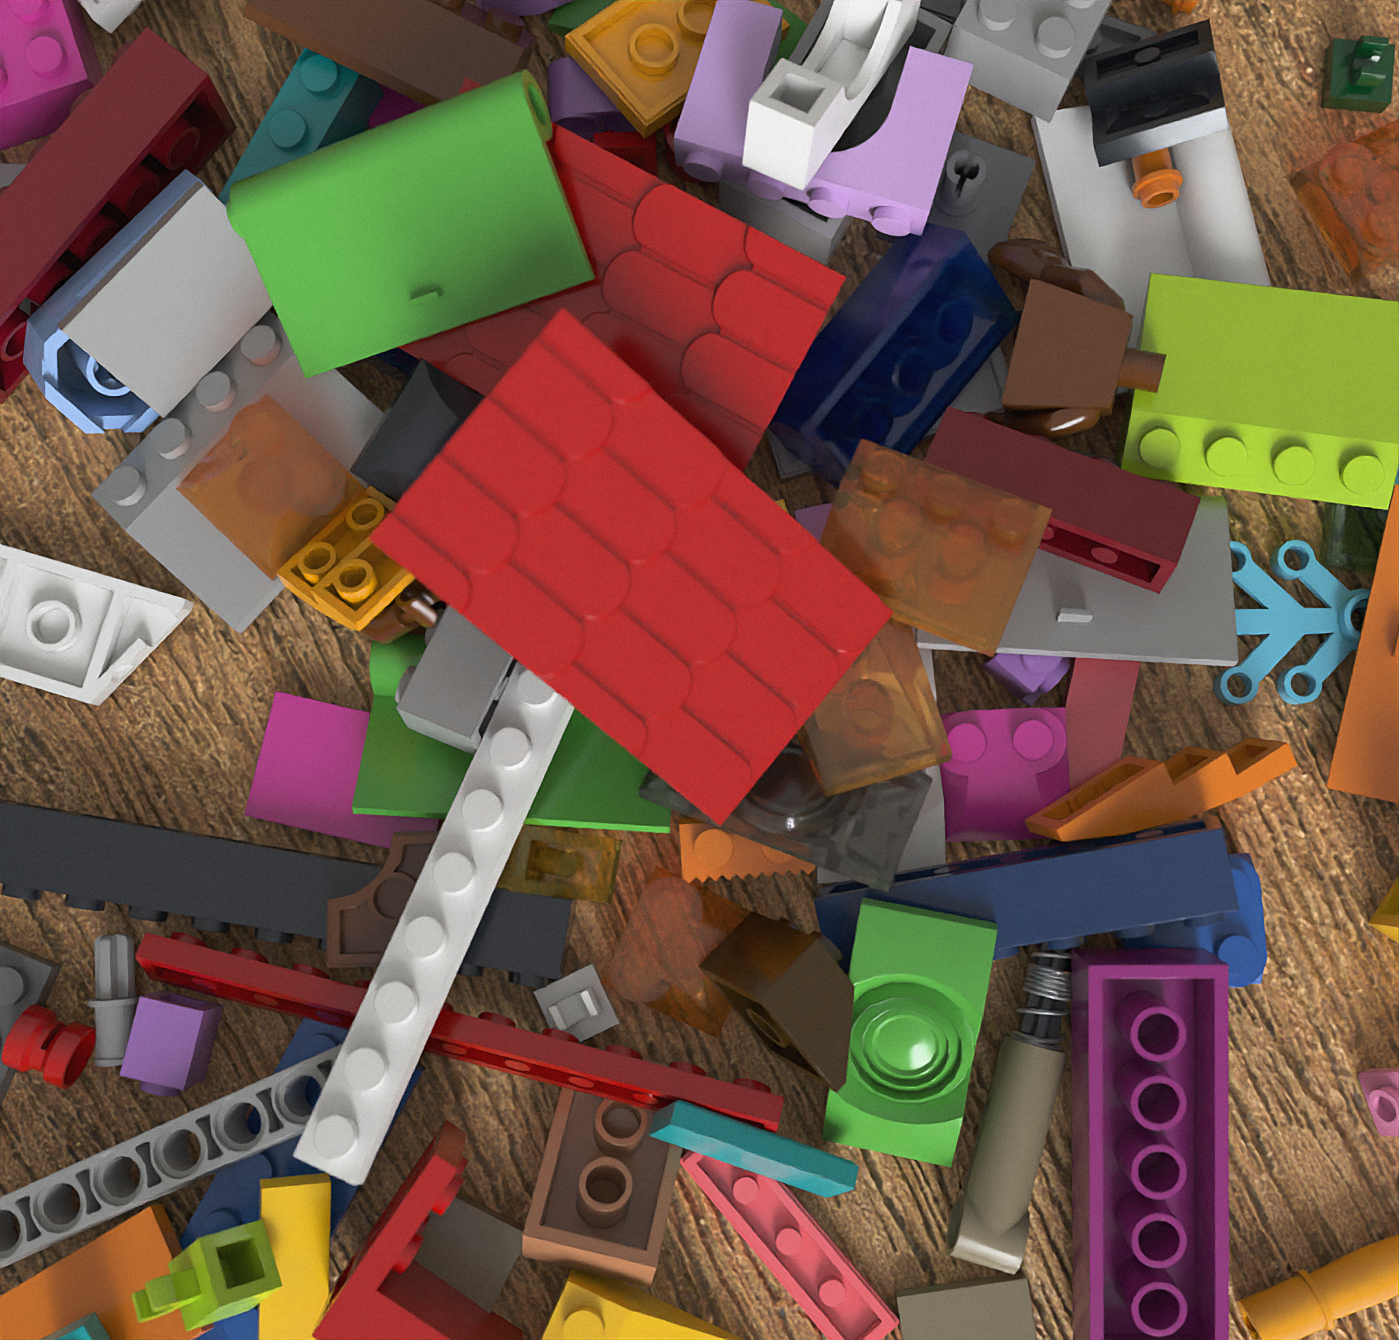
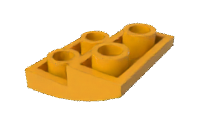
[276,485,415,631]

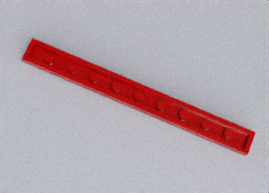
[135,932,785,1134]

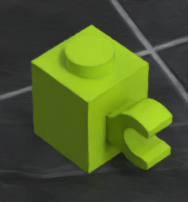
[131,1219,282,1332]

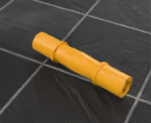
[1237,1234,1399,1340]

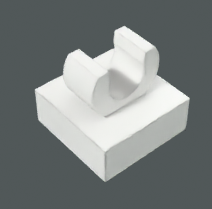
[534,962,621,1042]

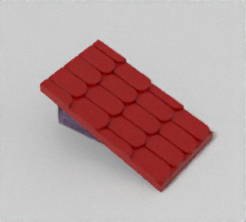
[398,77,846,473]
[368,308,894,826]

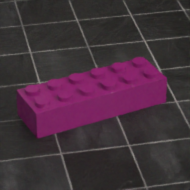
[1071,948,1229,1340]

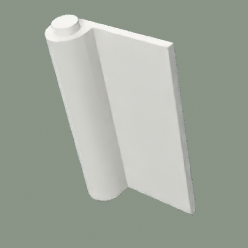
[1030,105,1271,397]

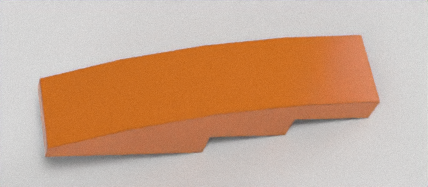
[1024,737,1297,842]

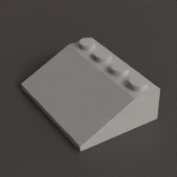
[90,310,384,634]

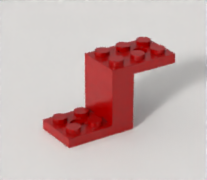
[311,1120,523,1340]

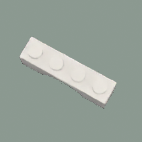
[742,0,921,191]

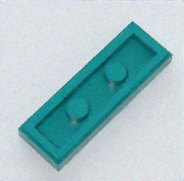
[648,1100,859,1198]

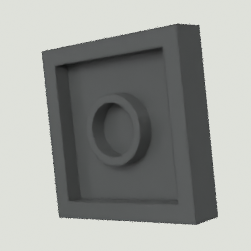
[875,130,1036,280]

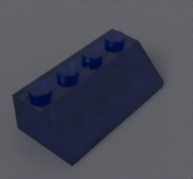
[768,222,1021,509]

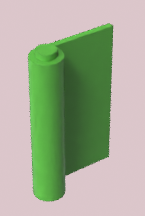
[226,69,595,379]
[352,633,673,833]

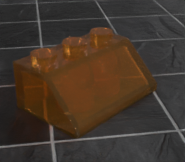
[819,439,1052,657]

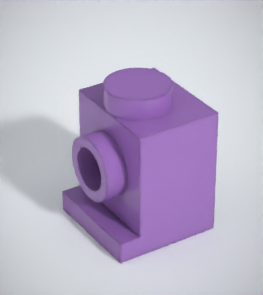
[981,653,1071,707]

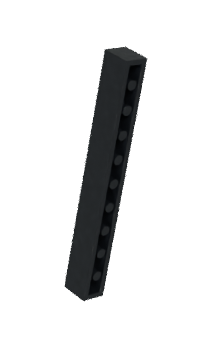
[0,799,578,988]

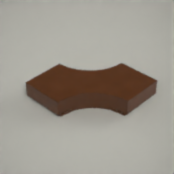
[327,831,440,968]

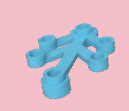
[1213,540,1370,706]

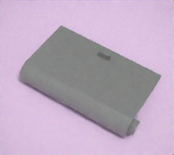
[899,479,1239,667]

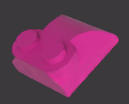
[934,708,1070,842]

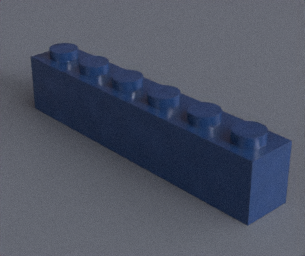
[814,815,1240,974]

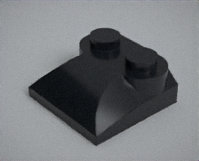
[349,358,484,502]

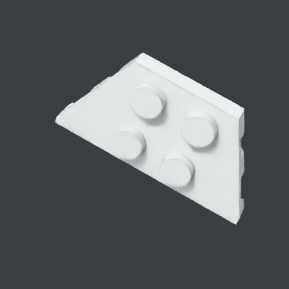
[0,544,194,706]

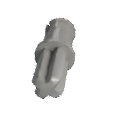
[88,933,142,1067]

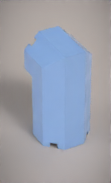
[23,169,226,434]

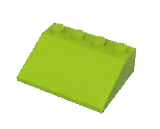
[1115,272,1399,510]

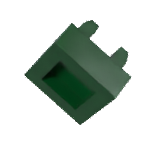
[1321,35,1395,114]

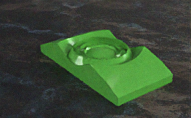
[821,898,998,1167]

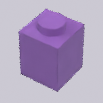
[120,990,224,1096]

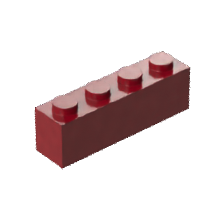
[912,406,1201,594]

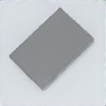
[57,180,273,418]

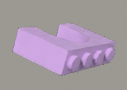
[674,0,974,236]

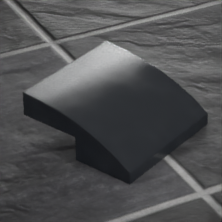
[1083,19,1230,167]

